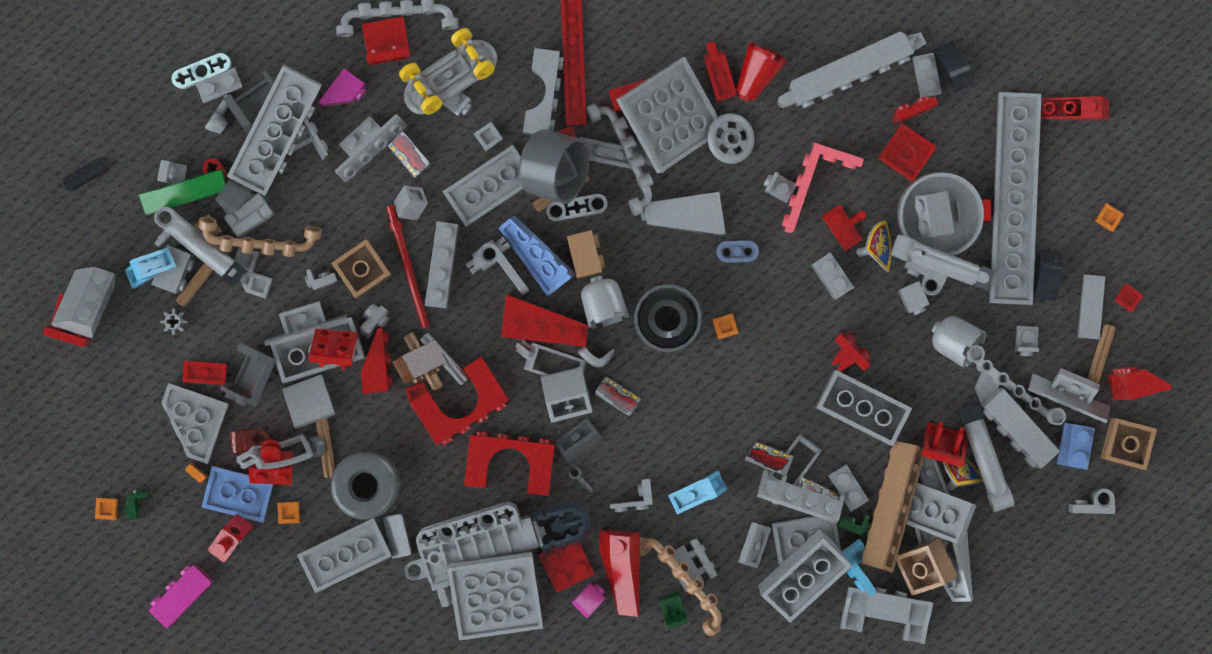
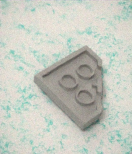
[162,383,229,464]

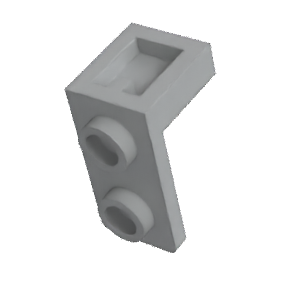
[610,478,653,512]

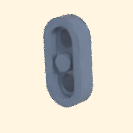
[716,241,759,263]

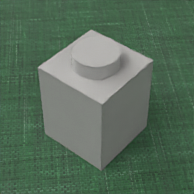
[898,281,929,315]

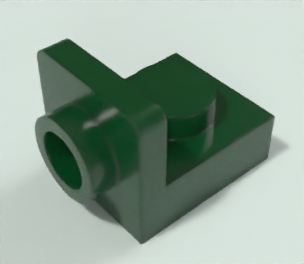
[837,514,871,536]

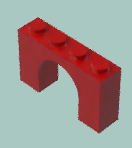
[410,357,509,446]
[464,431,555,496]

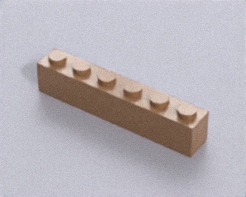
[861,441,924,573]

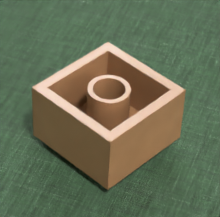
[567,230,605,279]
[331,239,392,299]
[1100,418,1157,470]
[896,537,957,596]

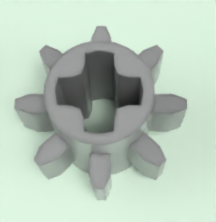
[160,309,188,335]

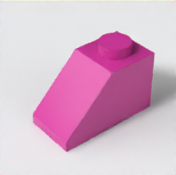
[319,69,366,107]
[572,582,605,618]

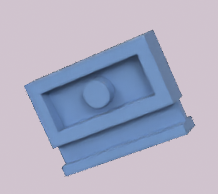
[1056,422,1095,470]

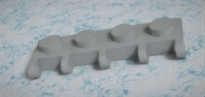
[757,469,845,524]

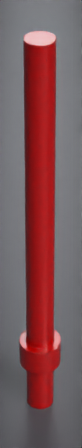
[386,205,430,328]

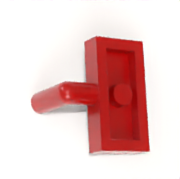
[822,205,866,252]

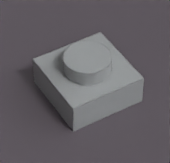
[474,122,503,151]

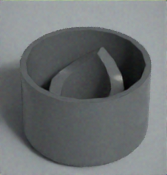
[519,129,590,204]
[634,284,702,352]
[331,451,401,520]

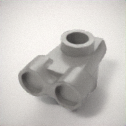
[359,304,389,339]

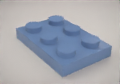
[202,466,274,523]

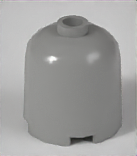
[581,276,629,329]
[932,316,986,368]

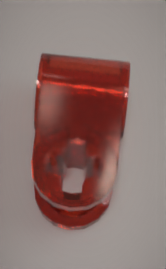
[229,429,272,454]

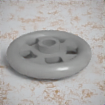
[707,113,755,164]

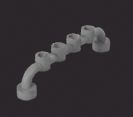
[336,0,459,37]
[587,104,653,216]
[966,345,1066,425]

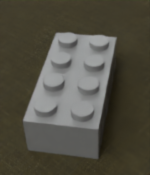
[815,370,912,446]

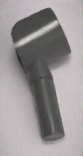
[569,467,593,493]

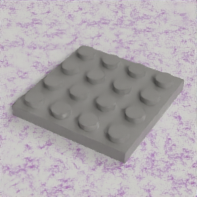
[616,57,723,173]
[447,552,543,640]

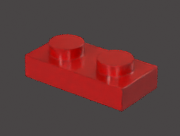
[183,361,228,385]

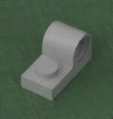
[904,261,948,296]
[1069,488,1115,514]

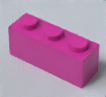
[149,564,214,629]

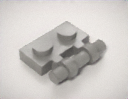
[673,538,717,592]

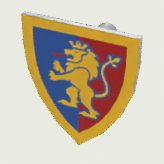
[857,220,892,272]
[943,457,983,491]

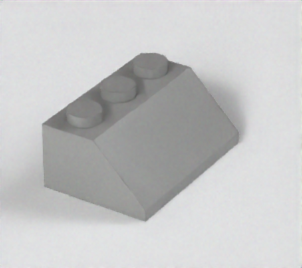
[52,267,115,338]

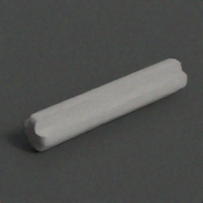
[420,333,469,385]

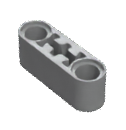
[547,194,607,222]

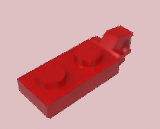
[704,41,737,102]

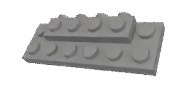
[227,65,322,196]

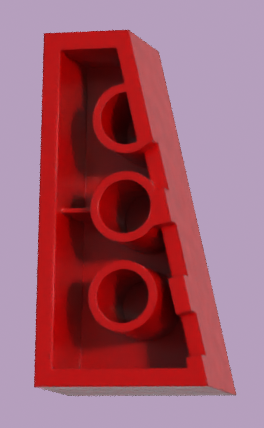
[501,295,588,347]

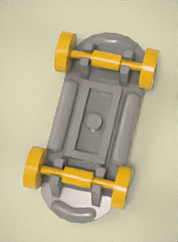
[399,28,497,115]

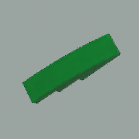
[139,169,227,214]

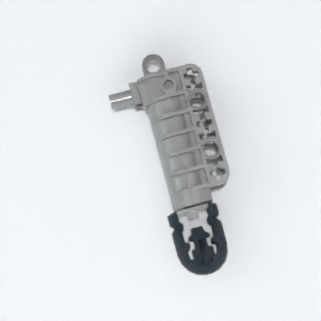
[405,501,591,607]

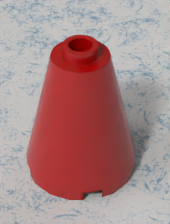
[736,41,787,102]

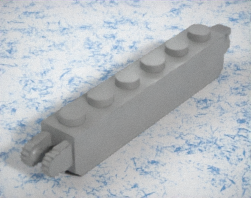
[777,32,926,109]

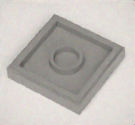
[282,374,335,429]

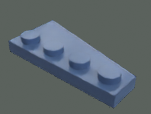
[498,215,576,296]

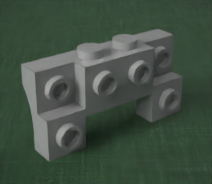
[840,586,933,644]

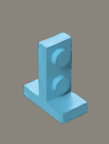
[124,247,176,289]
[668,471,728,514]
[841,539,877,597]

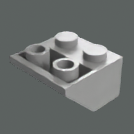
[541,366,592,423]

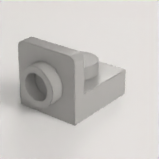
[443,92,472,117]
[157,160,187,184]
[763,171,796,203]
[304,269,339,291]
[1015,326,1039,356]

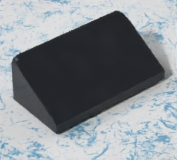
[63,158,106,192]

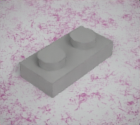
[912,53,942,98]
[195,68,243,104]
[828,465,869,512]
[738,522,771,568]

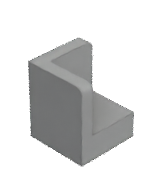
[394,185,428,220]

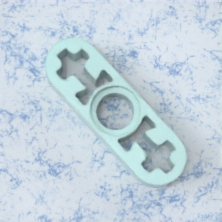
[172,53,231,89]

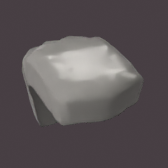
[578,347,615,368]

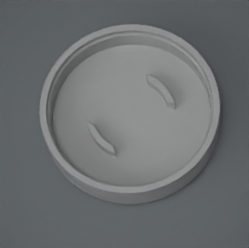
[897,172,984,256]

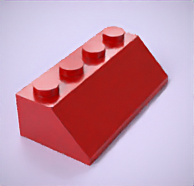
[1107,366,1172,400]

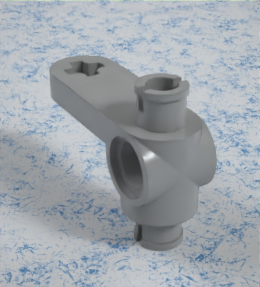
[465,236,529,295]

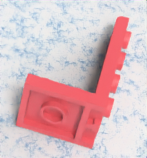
[782,142,864,233]

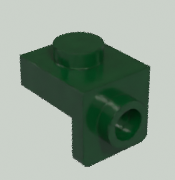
[123,489,151,520]
[658,591,688,628]

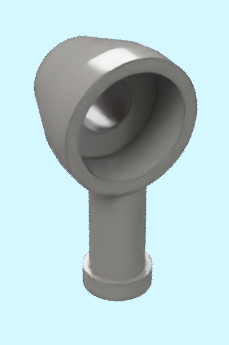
[205,94,228,134]

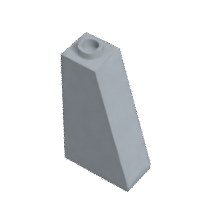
[641,192,726,236]

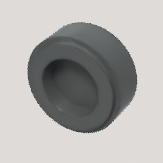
[308,436,325,458]

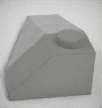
[915,528,973,602]

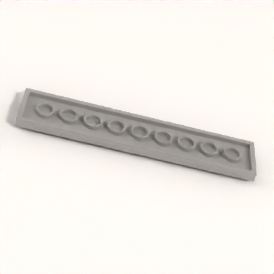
[989,92,1042,305]

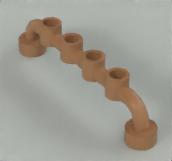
[198,217,322,257]
[640,537,722,636]

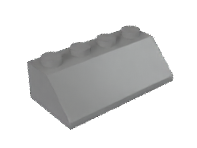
[270,317,366,383]
[758,529,852,623]

